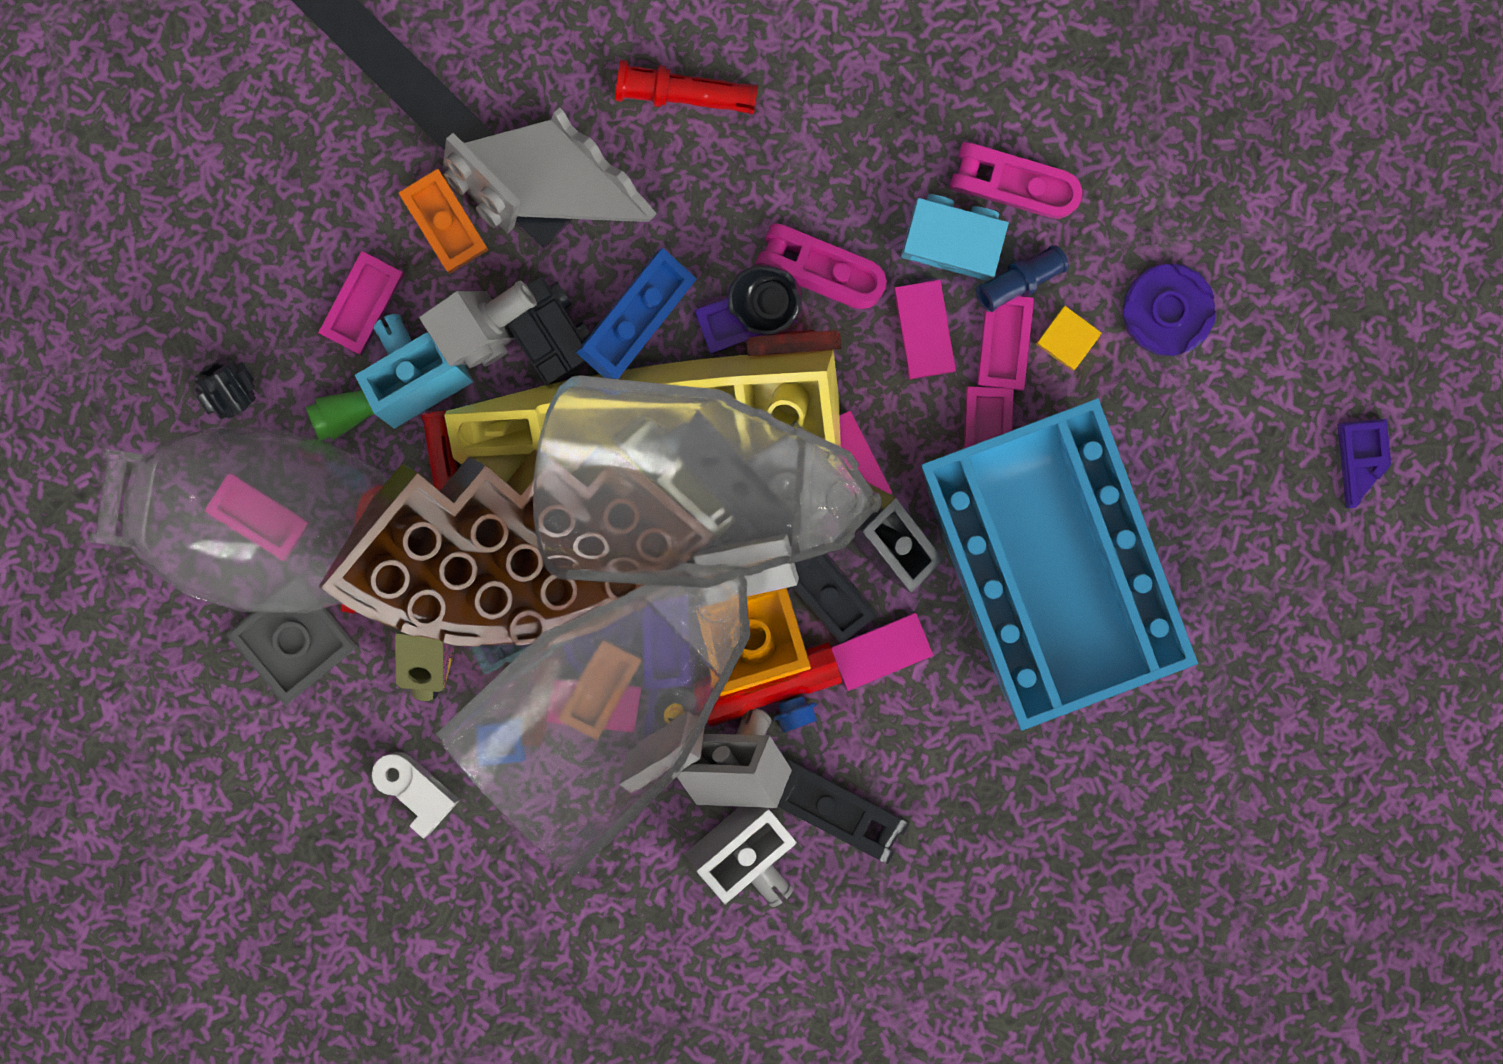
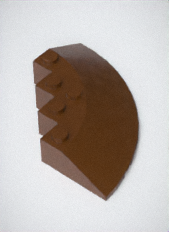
[319,443,715,647]

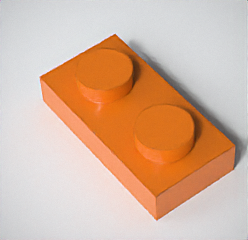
[398,169,488,274]

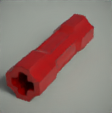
[696,642,842,727]

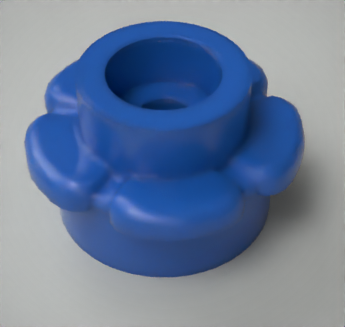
[774,696,818,733]

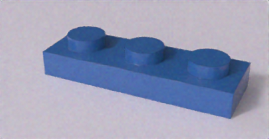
[576,248,697,384]

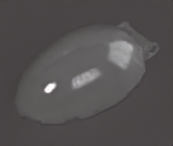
[89,427,388,613]

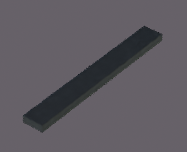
[291,0,573,249]

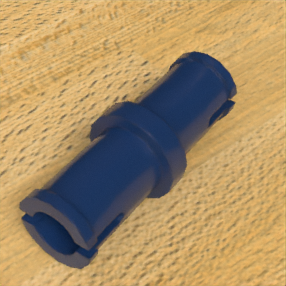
[976,245,1069,312]

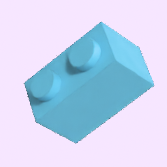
[900,194,1009,281]

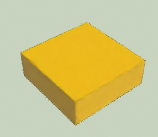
[1036,306,1102,371]

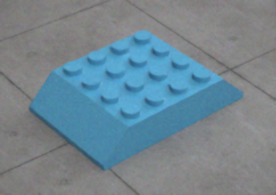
[921,398,1198,731]

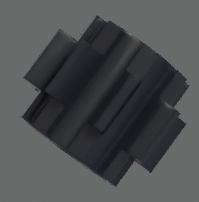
[194,357,256,419]

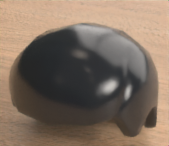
[728,263,802,335]

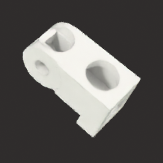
[372,752,460,838]

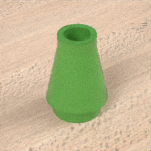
[305,390,375,441]

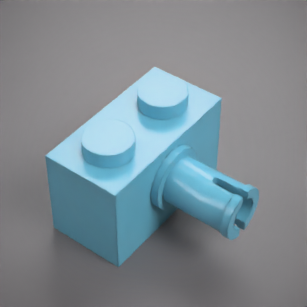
[355,314,474,429]

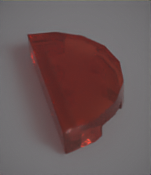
[747,330,841,356]

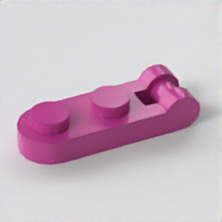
[949,142,1083,219]
[755,224,887,309]

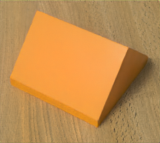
[695,588,811,696]

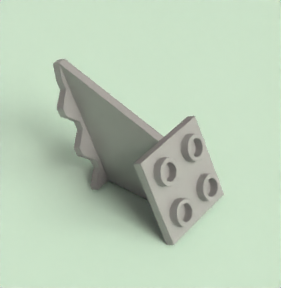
[443,107,656,234]

